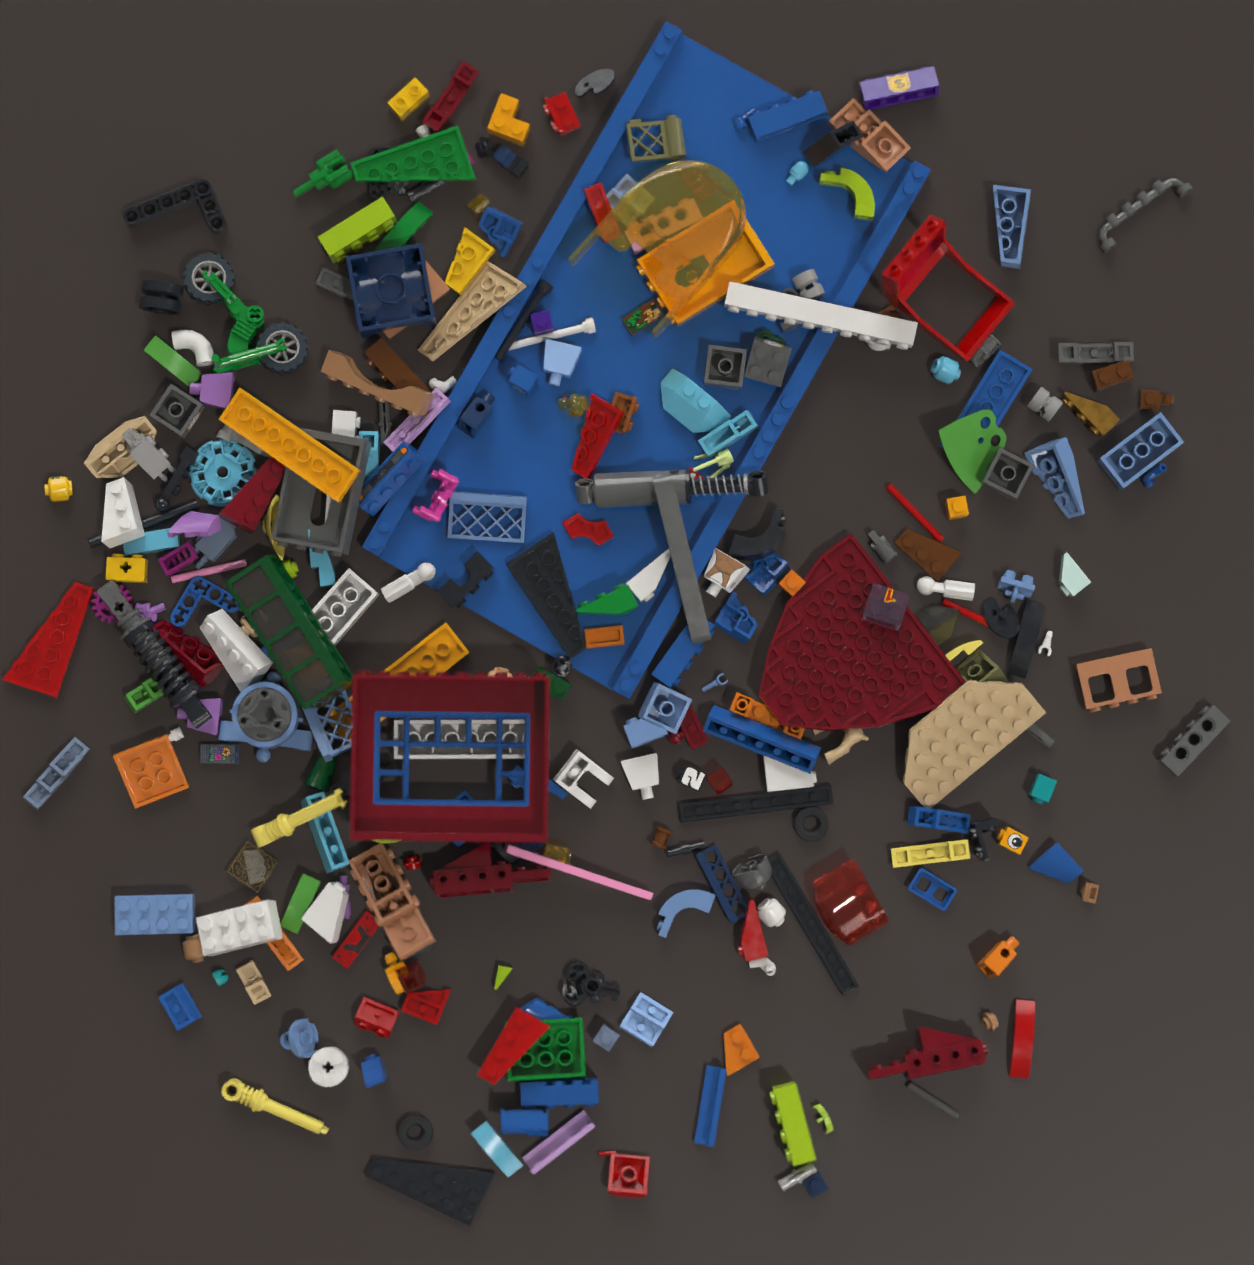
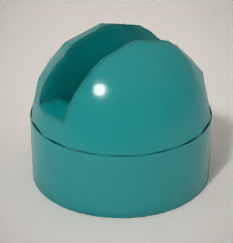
[212,969,228,986]

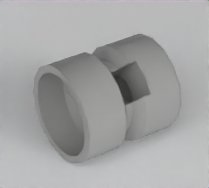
[792,269,825,300]
[1027,386,1063,422]

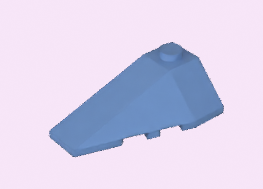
[1024,437,1085,518]

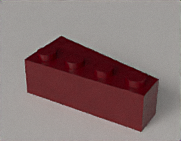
[218,456,286,534]

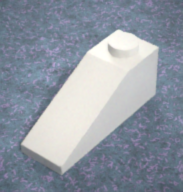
[626,549,671,603]

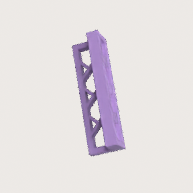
[384,387,451,451]
[522,1110,595,1175]

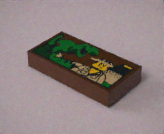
[622,299,664,336]

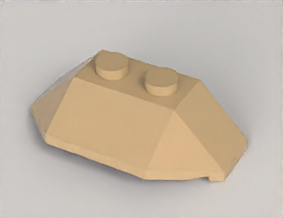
[84,416,157,478]

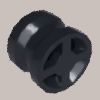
[551,656,573,677]

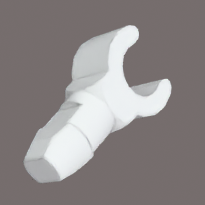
[1037,631,1052,657]

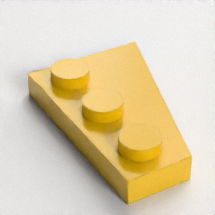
[445,228,495,295]

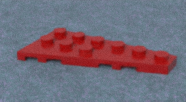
[2,582,94,698]

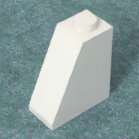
[763,755,817,792]
[301,882,349,943]

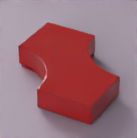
[562,513,614,546]

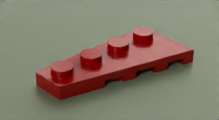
[571,394,625,479]
[477,1007,550,1085]

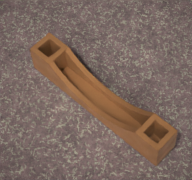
[321,350,434,417]

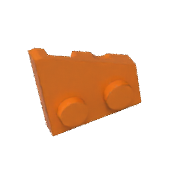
[724,1024,760,1076]

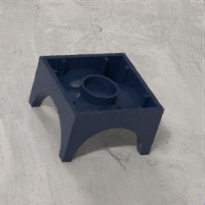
[346,243,438,339]

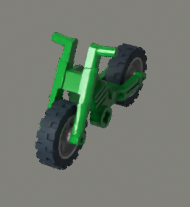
[183,253,308,375]

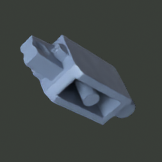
[188,518,237,570]

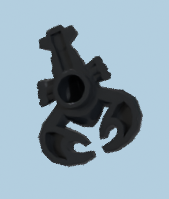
[562,962,621,1007]

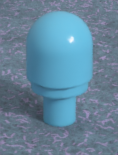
[786,161,809,186]

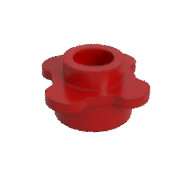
[402,855,422,870]

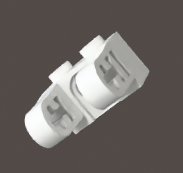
[553,749,614,809]

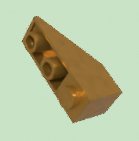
[1061,392,1120,438]

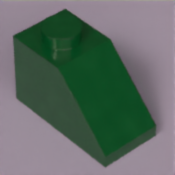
[533,667,572,703]

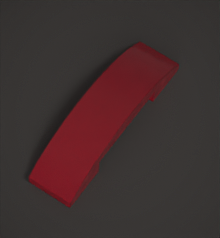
[422,61,479,133]

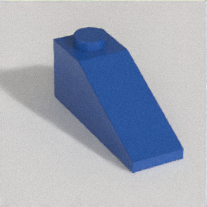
[361,1054,389,1088]

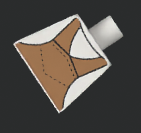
[704,548,750,597]

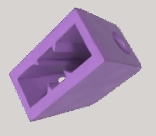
[190,373,235,410]
[177,698,223,736]

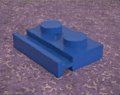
[158,983,202,1031]

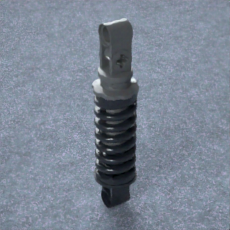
[97,579,213,729]

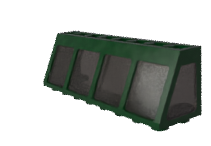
[225,554,353,710]

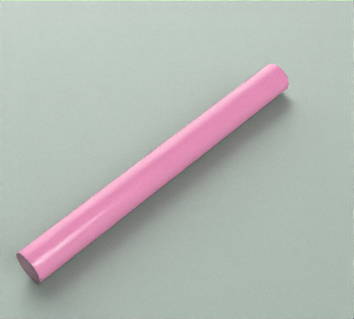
[171,559,247,583]

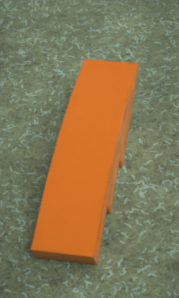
[243,895,304,971]

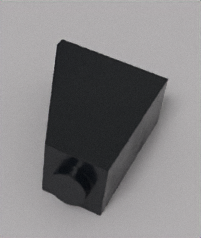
[803,120,863,168]

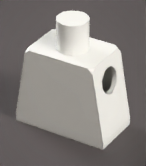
[621,753,659,800]

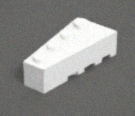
[200,609,273,692]

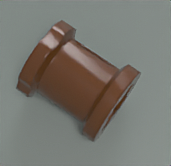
[650,826,673,850]

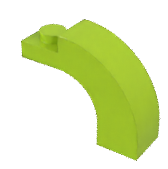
[819,168,875,221]

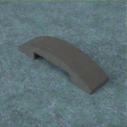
[1057,342,1134,364]

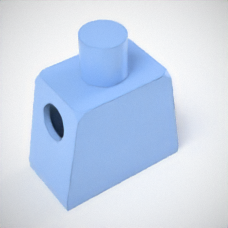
[544,339,582,387]

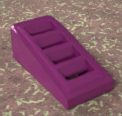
[158,541,199,576]

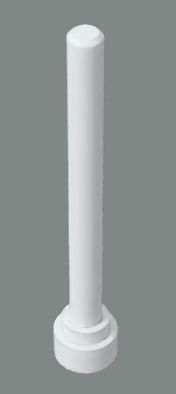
[508,317,596,351]

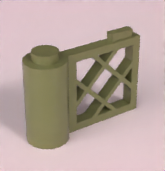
[625,115,687,162]

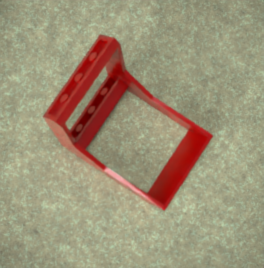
[881,215,1015,362]

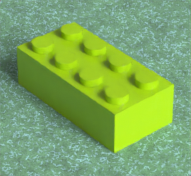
[318,196,397,263]
[769,1081,816,1166]

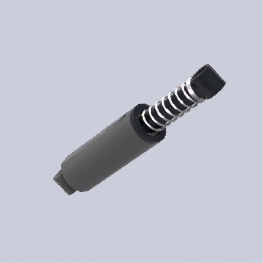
[575,469,768,508]

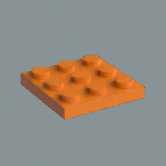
[113,734,189,809]

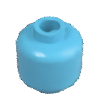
[931,356,961,384]

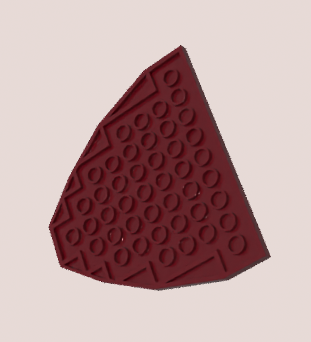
[759,533,966,731]

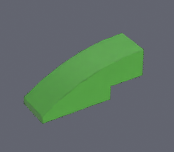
[144,335,203,387]
[124,663,182,714]
[281,874,322,934]

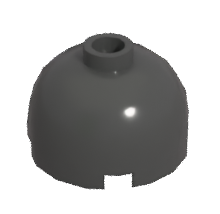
[732,854,772,890]

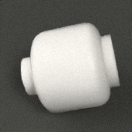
[757,898,786,927]

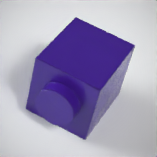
[530,310,554,336]

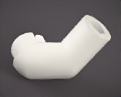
[428,376,457,393]

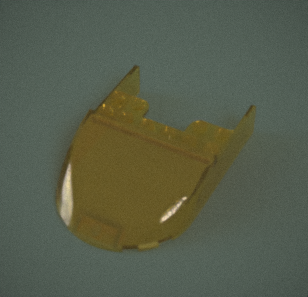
[568,160,746,339]

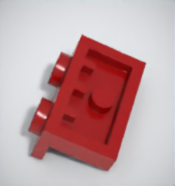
[542,92,581,137]
[354,997,400,1038]

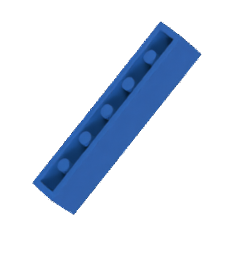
[703,705,821,774]

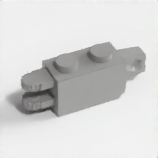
[122,428,176,483]

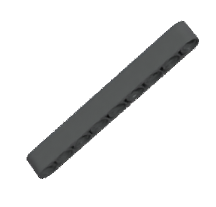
[652,473,711,644]

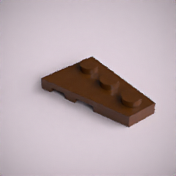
[894,529,962,581]

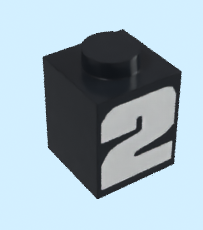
[676,765,707,792]

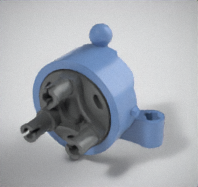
[218,671,313,763]

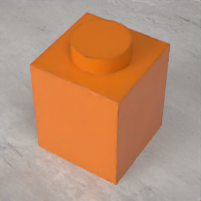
[778,570,806,597]

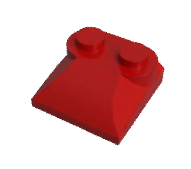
[608,1153,650,1198]

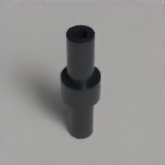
[666,841,705,857]

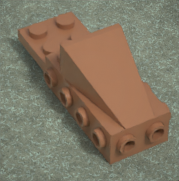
[349,843,435,961]

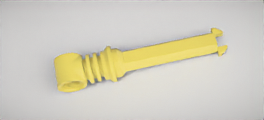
[250,789,348,848]
[222,1078,329,1134]

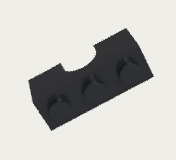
[437,551,494,609]

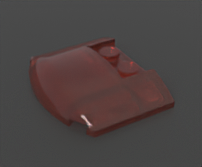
[813,858,890,946]

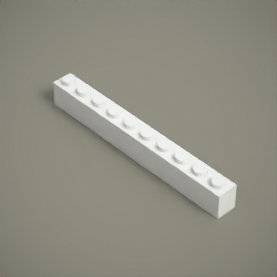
[724,282,918,350]

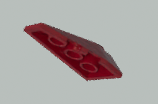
[152,620,225,688]

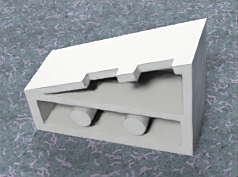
[101,477,145,548]

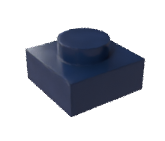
[802,1171,829,1198]

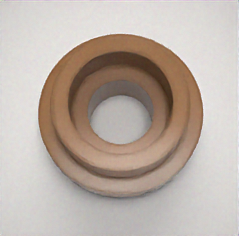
[982,1013,998,1032]

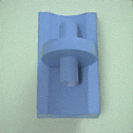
[997,570,1035,603]

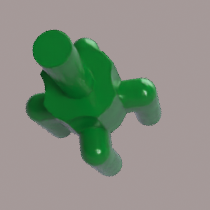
[293,149,355,197]

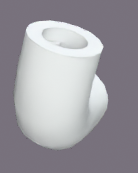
[172,330,214,366]

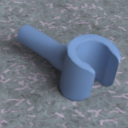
[702,673,728,692]

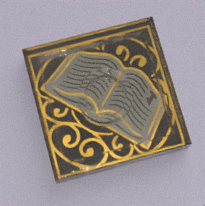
[226,840,279,893]

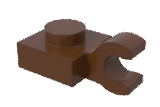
[1140,390,1174,410]

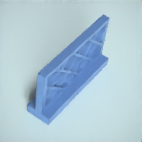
[447,491,527,543]
[302,677,352,762]

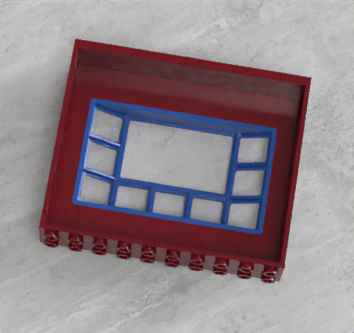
[350,671,550,842]

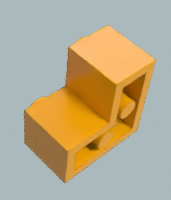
[487,93,530,146]

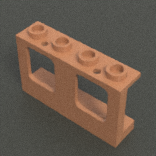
[1074,648,1162,713]

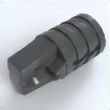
[969,334,1001,367]
[867,530,898,564]

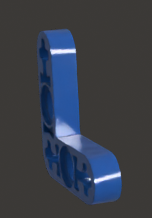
[170,576,239,627]

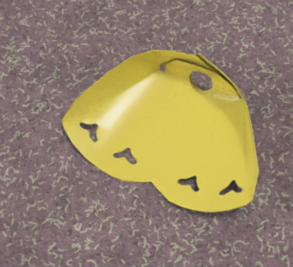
[263,495,285,561]

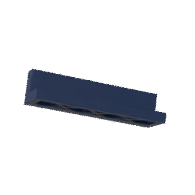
[695,844,747,924]

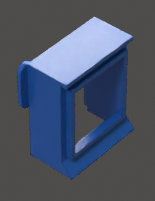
[501,1108,549,1137]

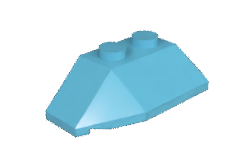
[660,368,732,433]

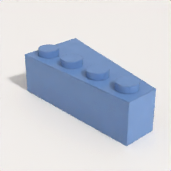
[993,185,1031,269]

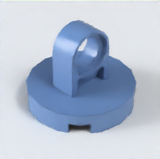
[280,1019,319,1058]

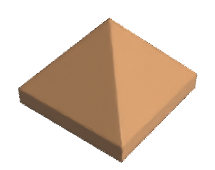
[1080,882,1099,904]

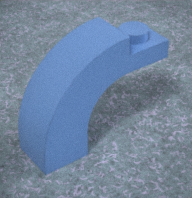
[656,889,716,938]

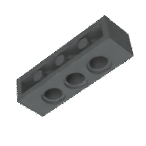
[1158,705,1230,777]

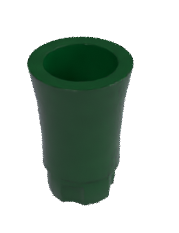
[303,751,338,793]

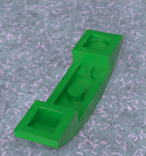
[374,201,433,252]

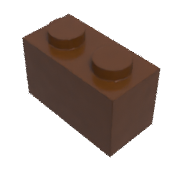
[1089,360,1134,392]

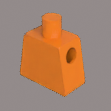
[976,936,1019,979]

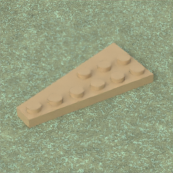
[418,261,527,361]

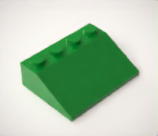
[505,1018,586,1082]

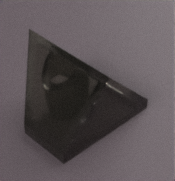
[915,605,960,645]

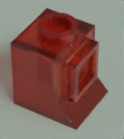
[706,767,733,795]

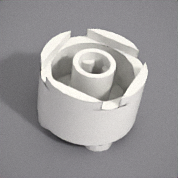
[309,1047,349,1087]

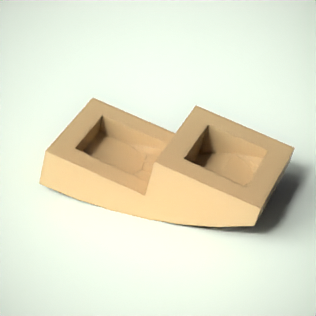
[236,960,272,1005]

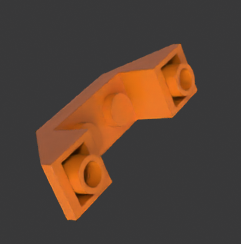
[730,693,805,740]

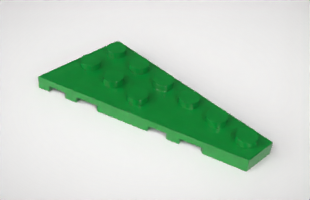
[350,126,476,182]

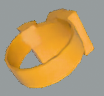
[384,952,406,995]

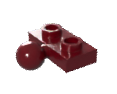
[667,707,709,750]

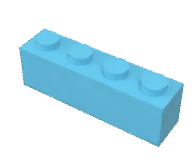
[300,791,350,873]

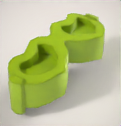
[813,1103,833,1134]

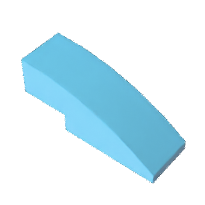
[698,410,759,457]
[123,528,181,556]
[308,529,337,588]
[471,1120,523,1178]

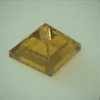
[467,193,490,213]

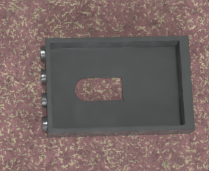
[272,428,371,557]

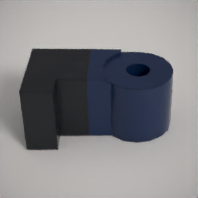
[492,145,529,179]

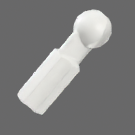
[381,563,436,603]
[917,576,975,601]

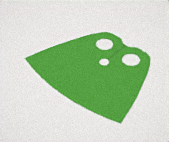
[939,410,1006,494]

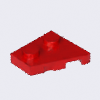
[401,989,451,1026]

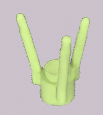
[693,448,734,478]

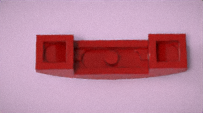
[1009,999,1035,1079]

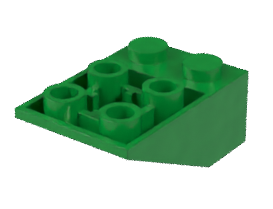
[576,583,638,617]

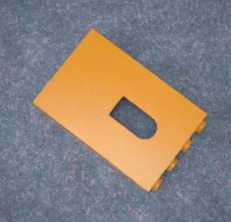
[636,200,775,327]

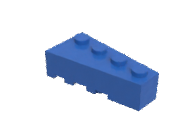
[520,1078,599,1109]

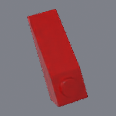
[738,897,768,962]

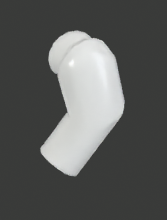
[749,957,776,976]

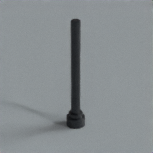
[495,280,554,361]

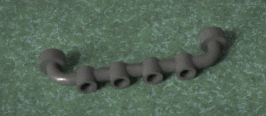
[1099,178,1193,253]

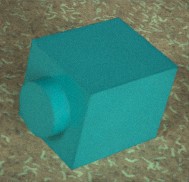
[1028,774,1057,805]

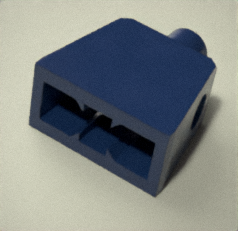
[458,392,495,439]

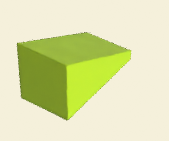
[494,965,513,990]

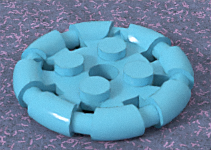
[189,438,258,507]

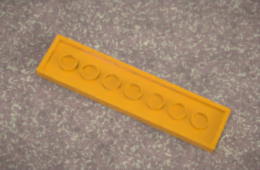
[219,387,361,503]
[325,622,470,745]

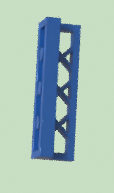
[694,1065,726,1147]

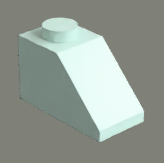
[1059,553,1091,598]

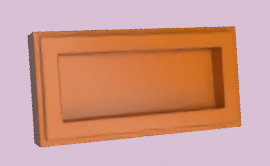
[584,625,625,649]

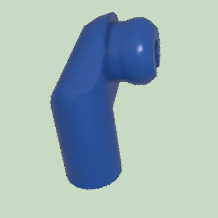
[1142,463,1167,488]

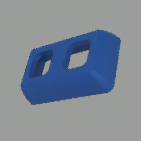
[908,868,957,911]

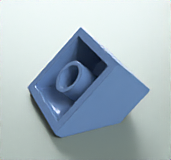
[638,681,692,734]
[623,717,668,749]

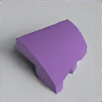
[168,511,221,538]

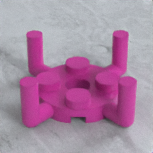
[411,469,459,522]

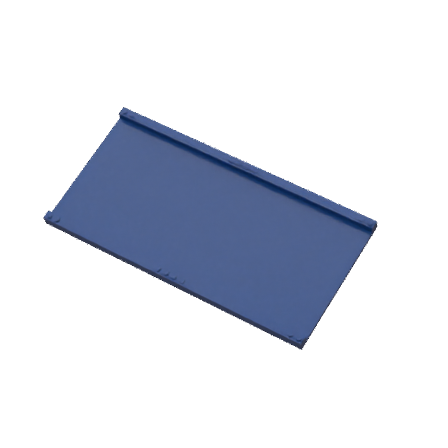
[362,21,931,700]

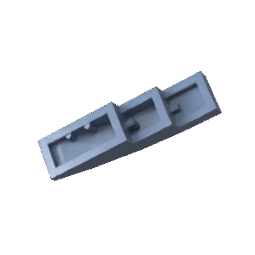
[23,737,90,811]

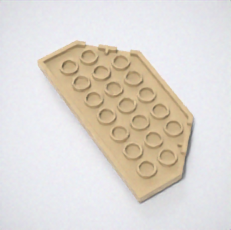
[902,680,1046,809]

